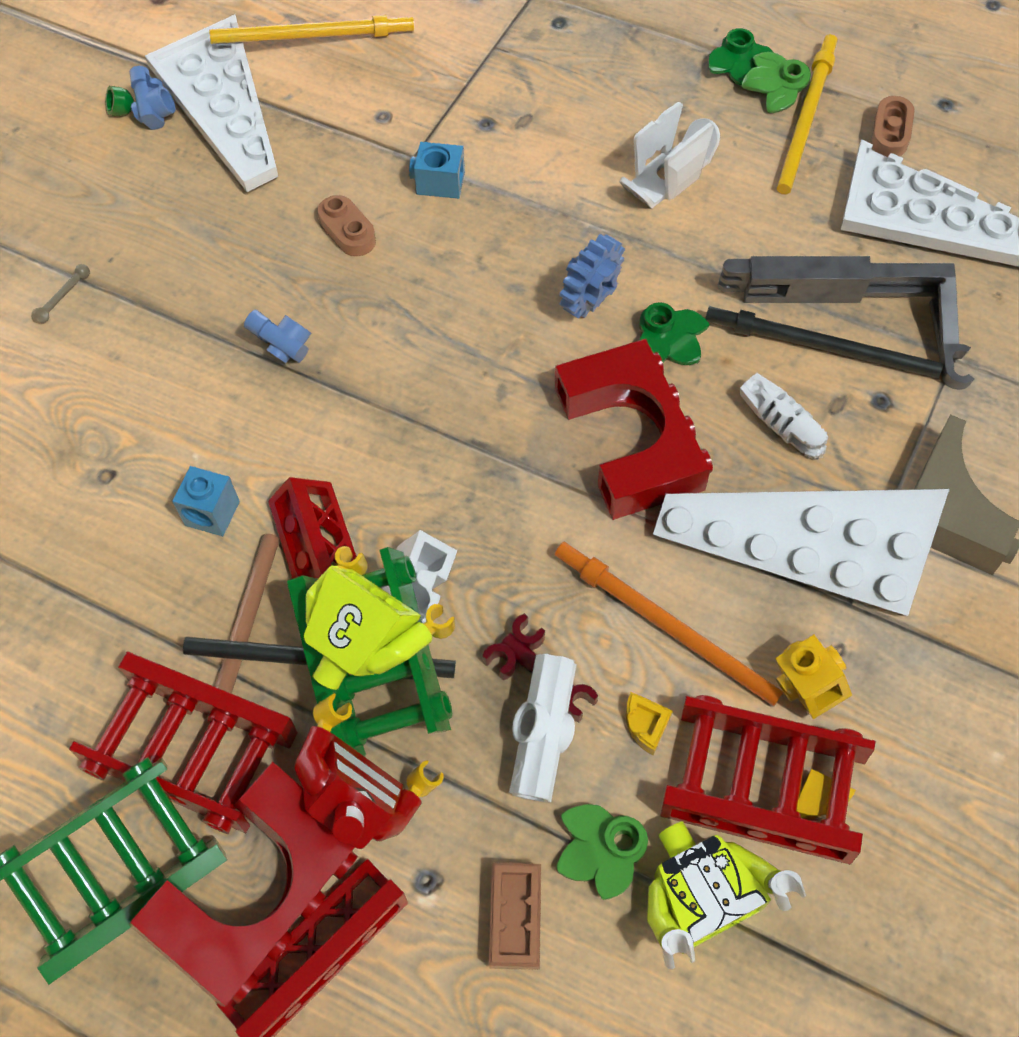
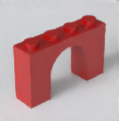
[554,339,713,520]
[128,762,358,1006]

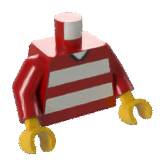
[295,693,444,849]

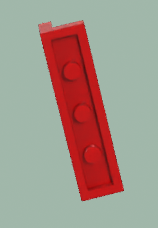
[268,477,357,579]
[216,858,408,1037]

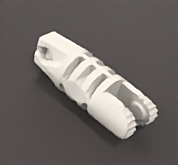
[740,373,828,460]

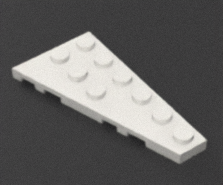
[145,15,279,192]
[841,139,1019,267]
[653,489,949,616]

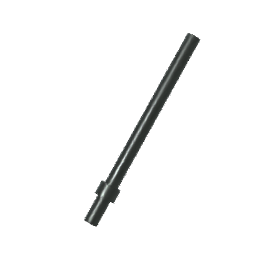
[705,306,943,378]
[183,637,456,679]

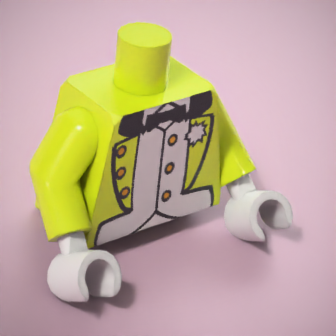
[647,821,806,969]

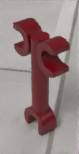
[482,613,598,723]

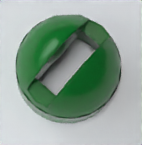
[105,86,134,116]

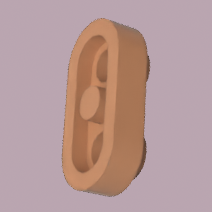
[871,96,915,157]
[318,195,376,256]

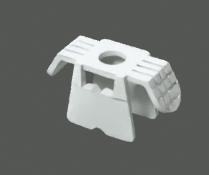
[619,102,720,209]

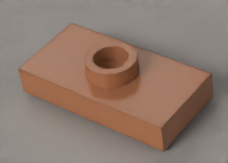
[489,863,541,970]

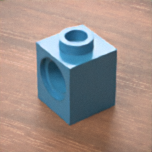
[409,142,465,199]
[172,466,240,537]

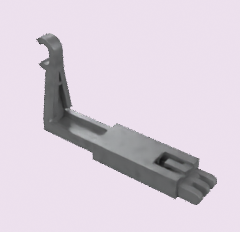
[718,256,975,390]

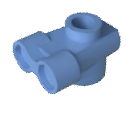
[129,66,176,130]
[244,309,312,363]

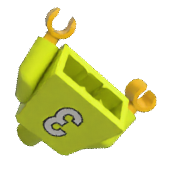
[304,546,455,690]

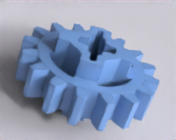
[559,234,625,318]

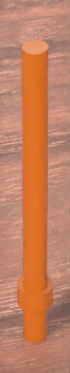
[555,541,784,707]

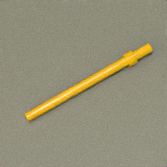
[209,15,414,44]
[777,34,838,194]

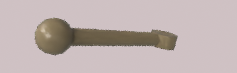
[31,264,90,324]

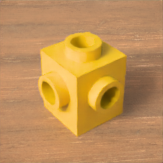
[775,634,853,719]

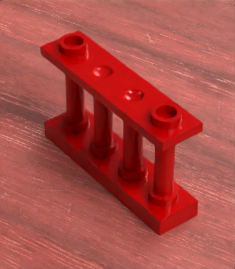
[69,651,298,834]
[660,695,876,865]

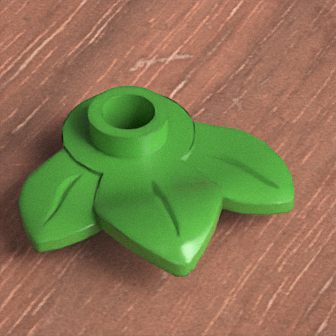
[742,52,811,113]
[557,804,648,900]

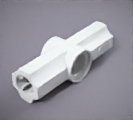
[509,654,577,802]

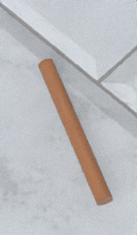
[215,534,280,694]

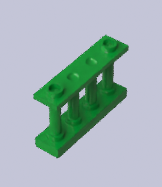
[287,547,453,756]
[0,757,227,985]

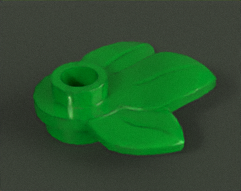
[708,28,774,86]
[639,302,710,365]

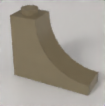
[914,414,1019,575]

